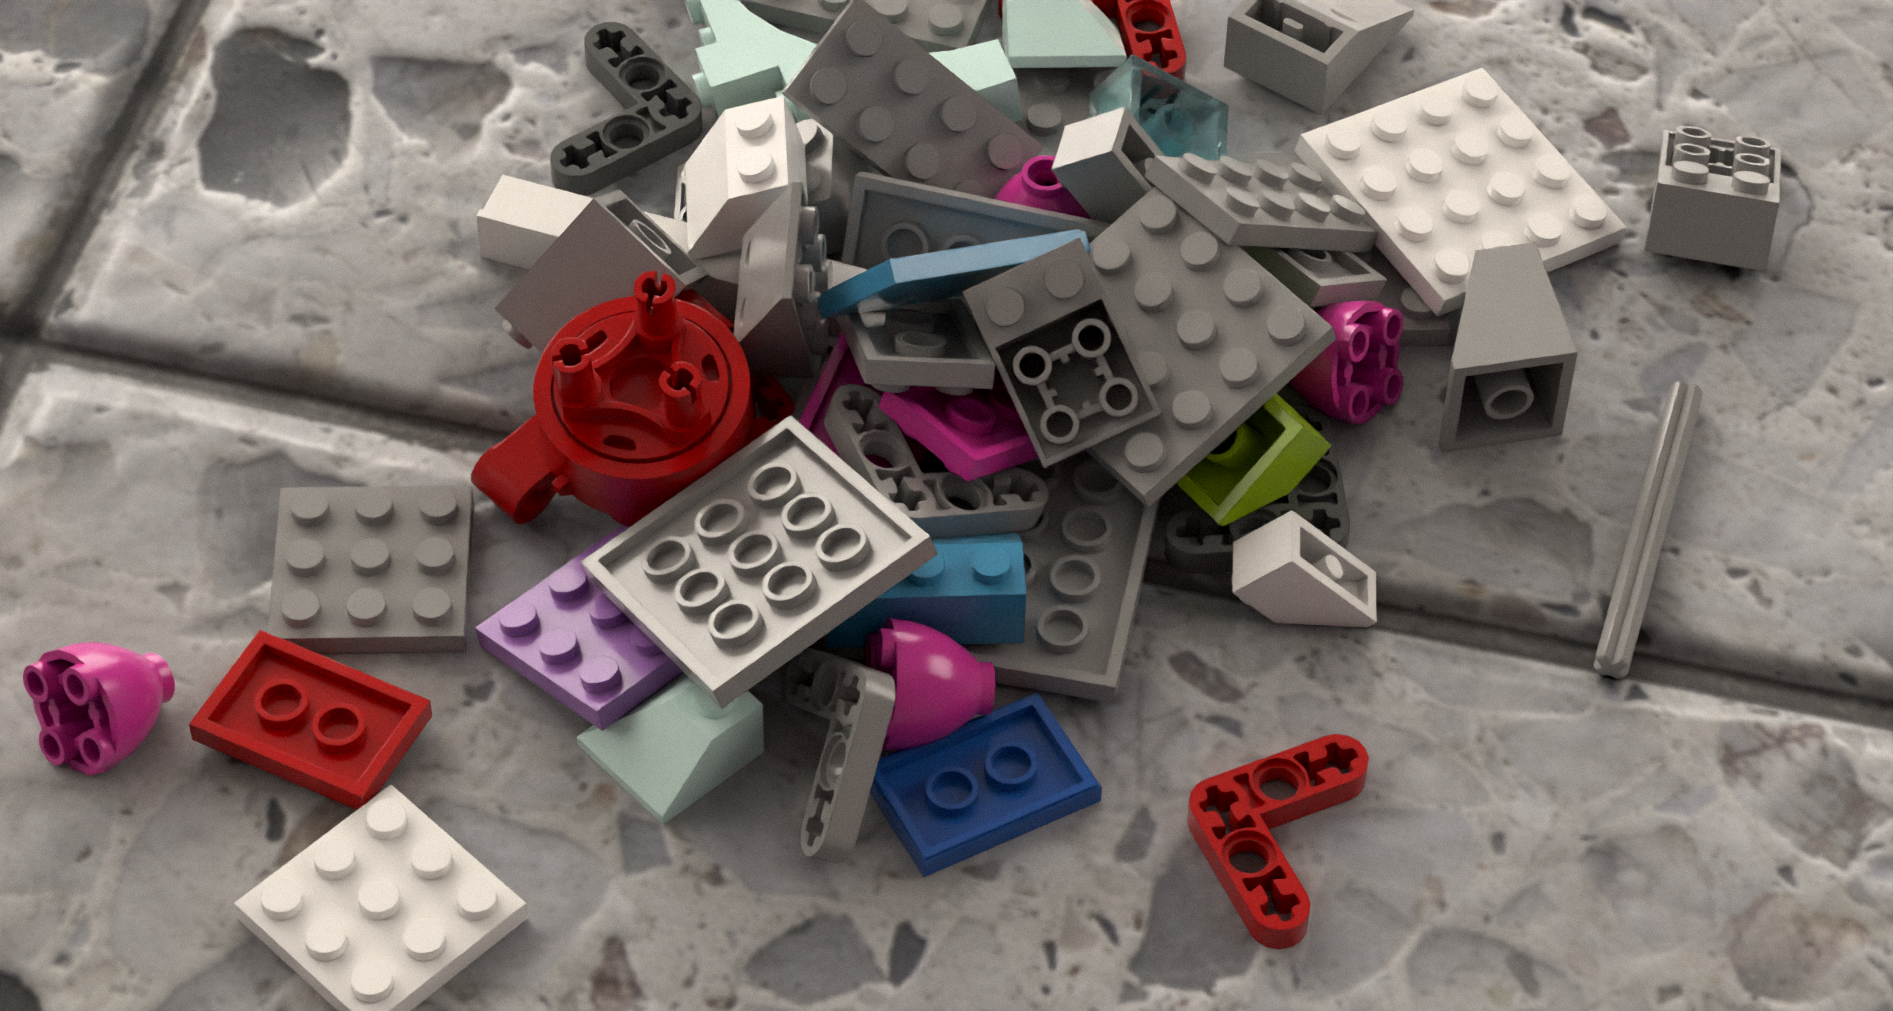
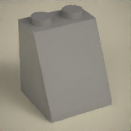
[494,189,709,352]
[1439,242,1578,452]

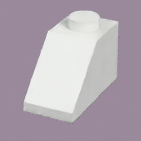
[1232,510,1377,628]

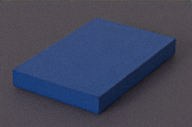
[870,692,1102,877]

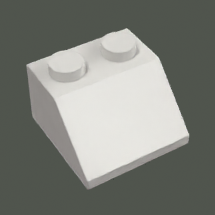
[685,96,808,260]

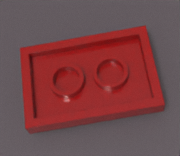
[189,630,432,810]

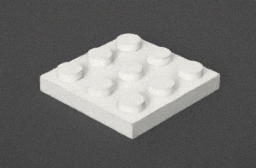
[234,785,528,1011]

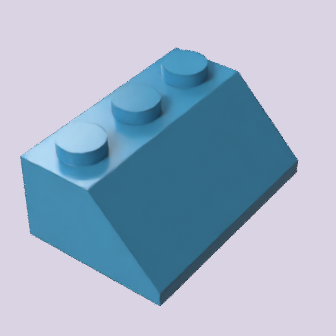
[827,533,1026,648]

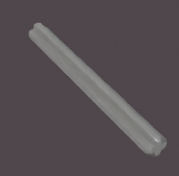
[1593,381,1703,679]

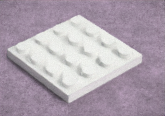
[1295,68,1627,317]

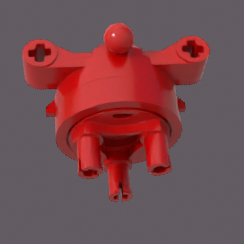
[471,271,755,527]

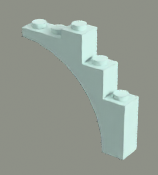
[684,0,1023,123]

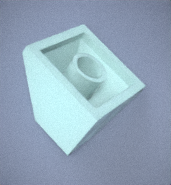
[1002,0,1127,68]
[577,672,764,825]

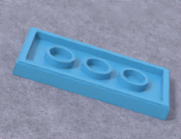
[817,229,1090,319]

